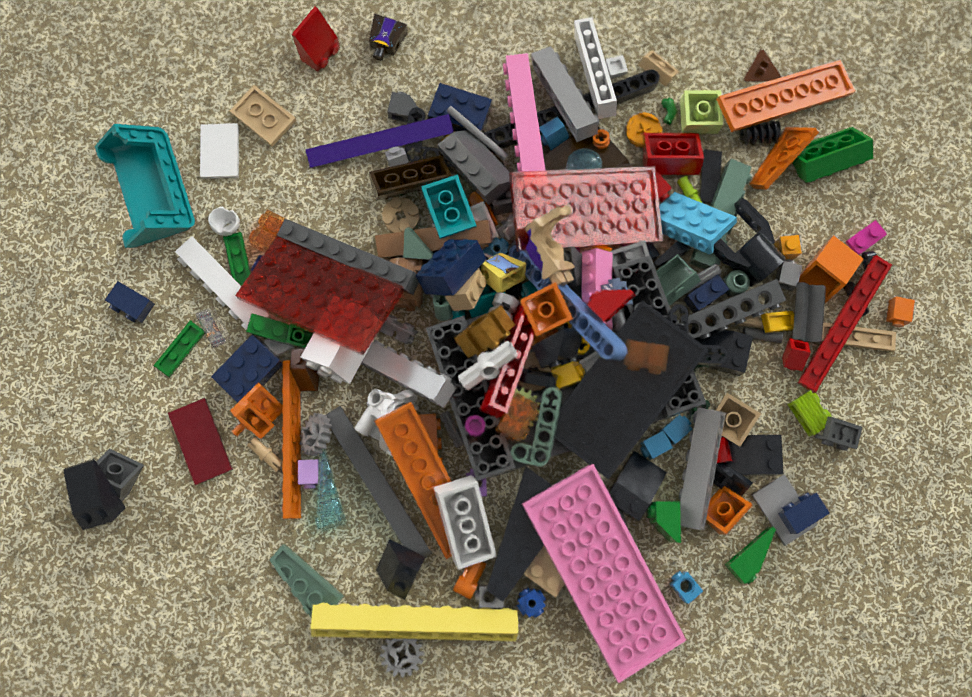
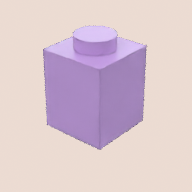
[298,459,321,489]

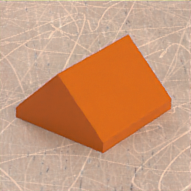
[520,282,573,337]
[706,486,753,535]

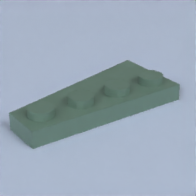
[270,544,344,618]

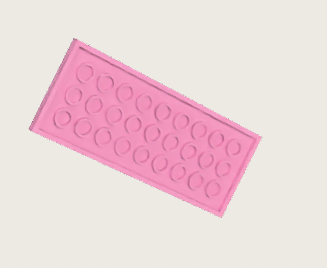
[522,464,686,683]

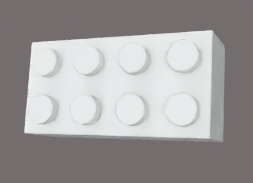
[433,475,497,570]

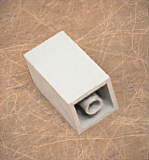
[301,296,383,384]

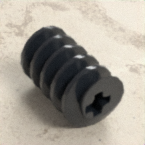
[739,120,781,146]

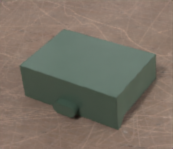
[656,254,701,306]

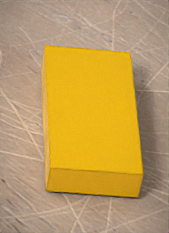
[761,311,795,333]

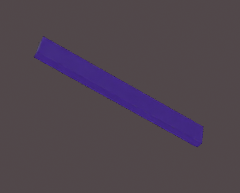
[305,114,454,168]

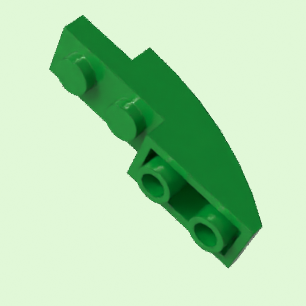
[246,313,315,349]

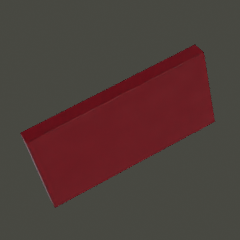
[168,398,233,485]

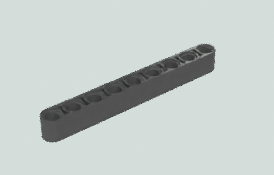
[326,406,432,558]

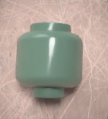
[723,270,750,297]

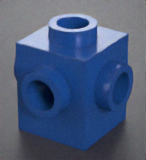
[516,587,546,618]

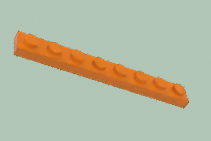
[282,360,301,519]

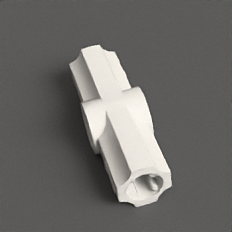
[458,341,518,390]

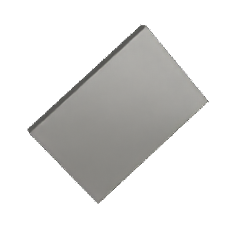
[751,474,818,546]

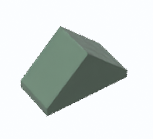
[403,227,434,259]

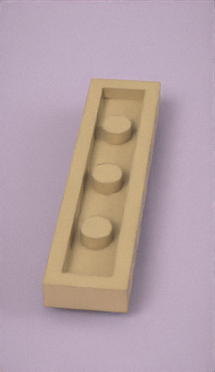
[820,323,896,352]

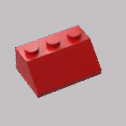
[643,133,704,175]

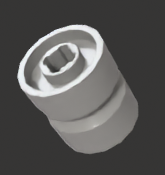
[487,292,519,320]

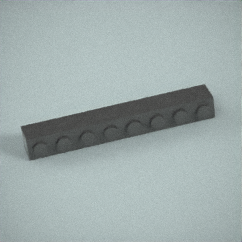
[277,219,419,295]

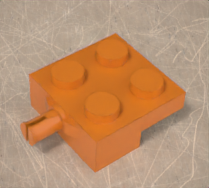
[230,382,283,439]

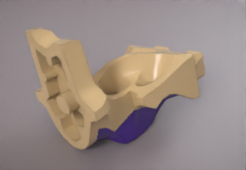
[525,205,575,286]

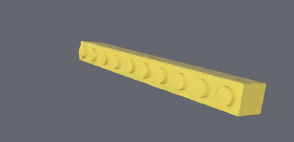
[310,603,518,641]

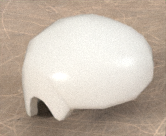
[208,207,240,236]

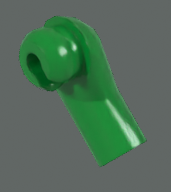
[661,97,677,125]

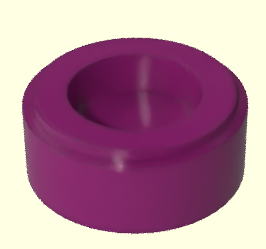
[465,415,486,437]

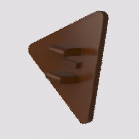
[744,49,782,82]

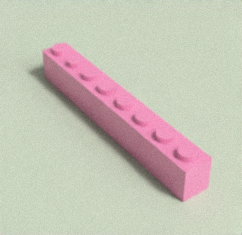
[503,53,548,198]

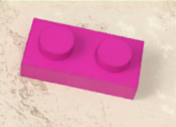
[846,220,887,255]

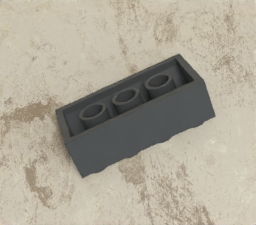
[437,130,517,205]

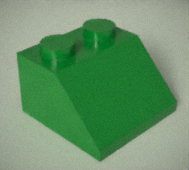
[646,501,681,543]

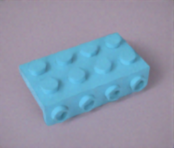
[649,192,737,254]

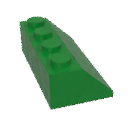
[792,127,873,183]

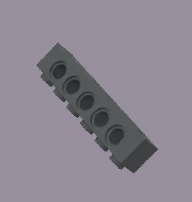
[676,279,786,340]

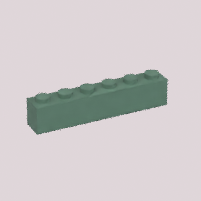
[689,159,752,270]

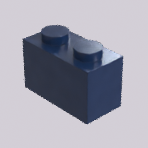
[684,275,729,313]
[105,281,155,323]
[778,492,830,534]

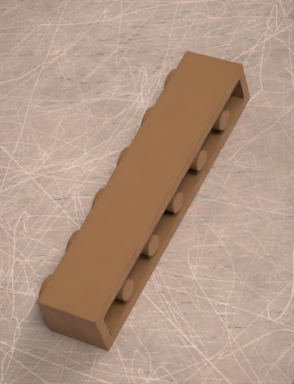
[375,220,493,260]

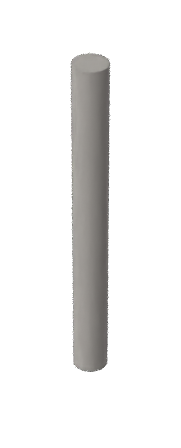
[446,106,508,160]

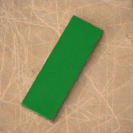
[223,232,254,288]
[153,321,205,378]

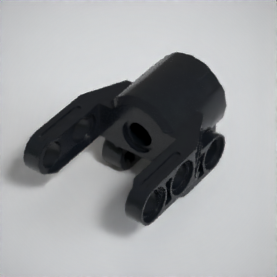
[713,198,786,287]

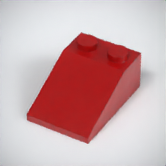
[292,6,340,72]

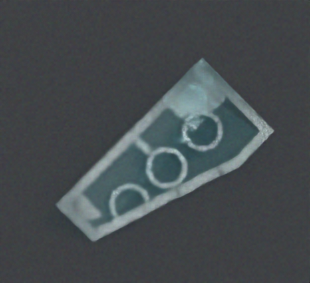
[315,449,347,532]

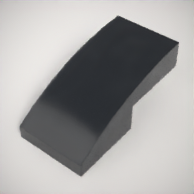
[713,463,753,497]

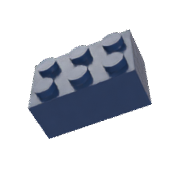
[428,83,492,132]
[415,239,486,296]
[211,334,283,403]

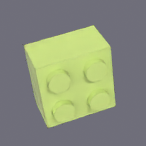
[680,90,723,134]

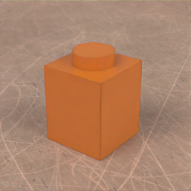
[886,296,915,327]

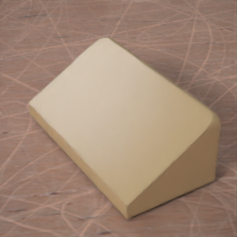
[638,50,679,87]

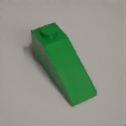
[725,526,776,584]

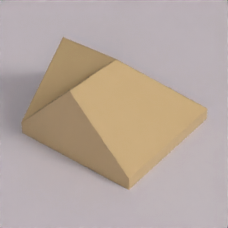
[716,393,761,446]

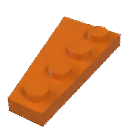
[749,127,819,190]

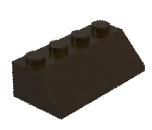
[369,155,452,201]

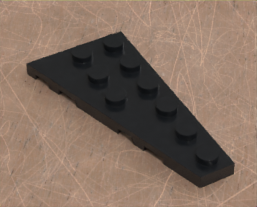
[486,466,552,602]

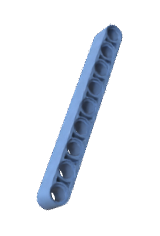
[509,245,627,360]

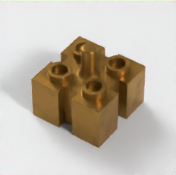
[454,305,515,358]

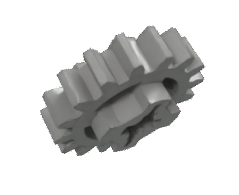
[299,413,332,456]
[380,638,425,678]

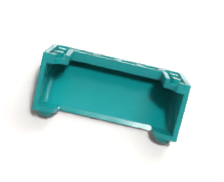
[94,124,195,248]

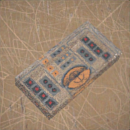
[196,307,231,348]

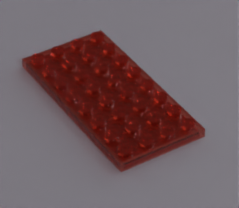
[509,166,663,251]
[235,236,405,355]

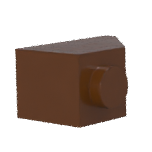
[290,349,319,391]

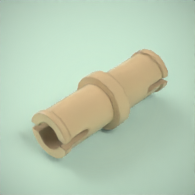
[247,437,283,472]

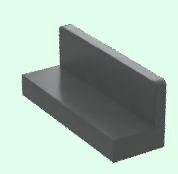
[793,282,826,342]

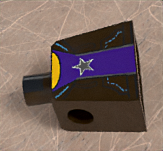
[369,14,408,61]

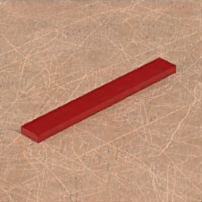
[797,255,892,393]

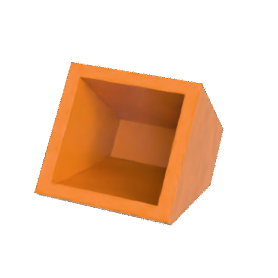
[799,235,863,303]

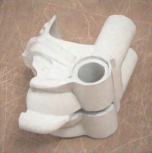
[354,389,419,456]

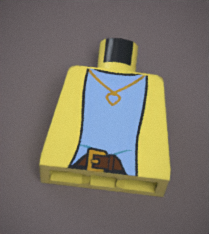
[481,253,526,293]

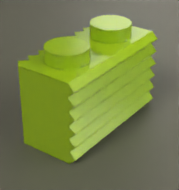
[787,390,832,437]

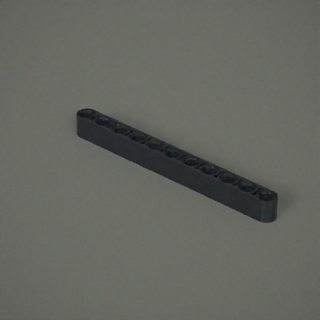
[482,69,660,153]

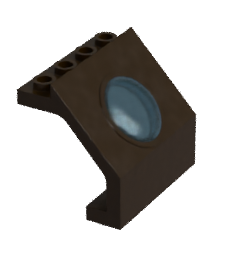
[543,127,639,224]

